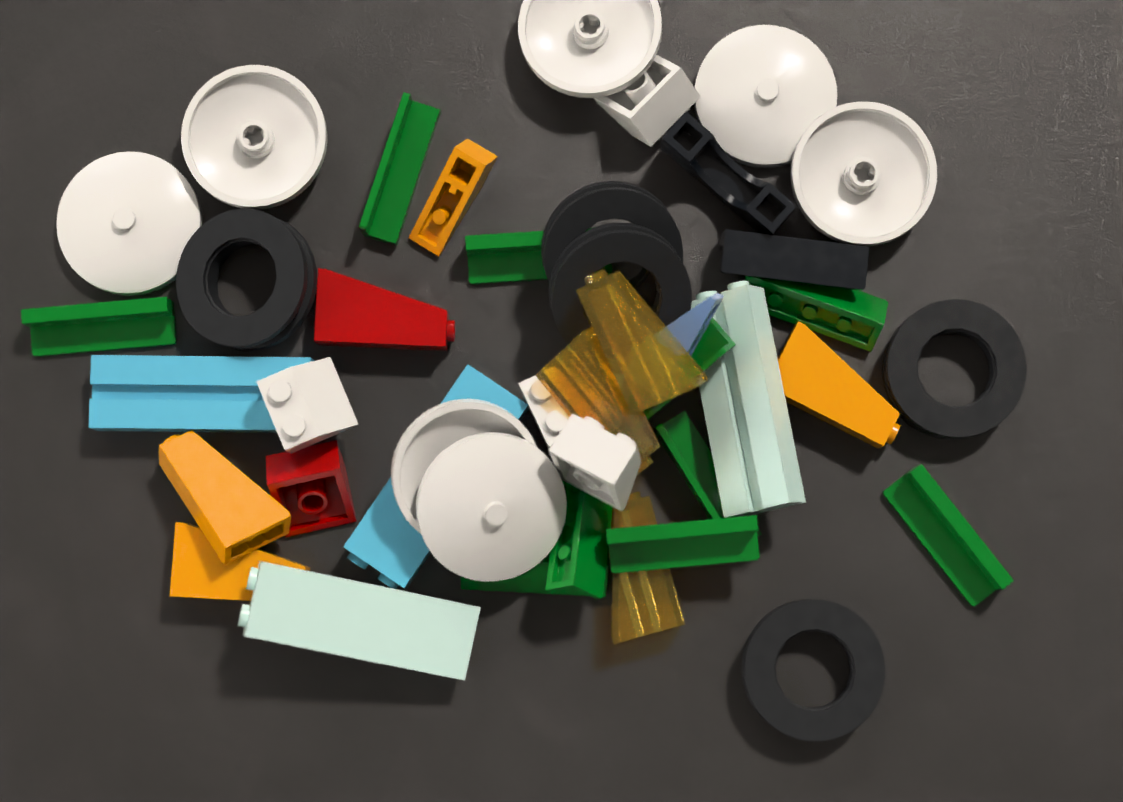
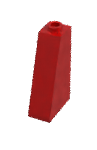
[314,268,455,351]

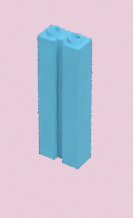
[88,355,314,433]
[343,364,529,589]

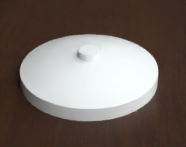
[518,0,662,98]
[694,25,837,168]
[181,65,328,210]
[790,101,937,246]
[56,152,203,296]
[391,399,537,534]
[416,432,567,582]

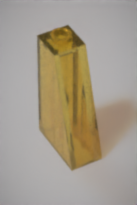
[576,269,708,415]
[535,322,660,475]
[611,491,685,644]

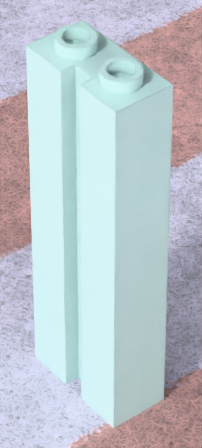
[691,281,806,518]
[238,560,481,680]

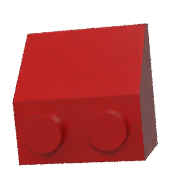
[266,440,357,538]

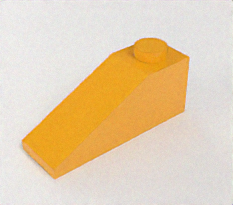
[408,138,498,256]

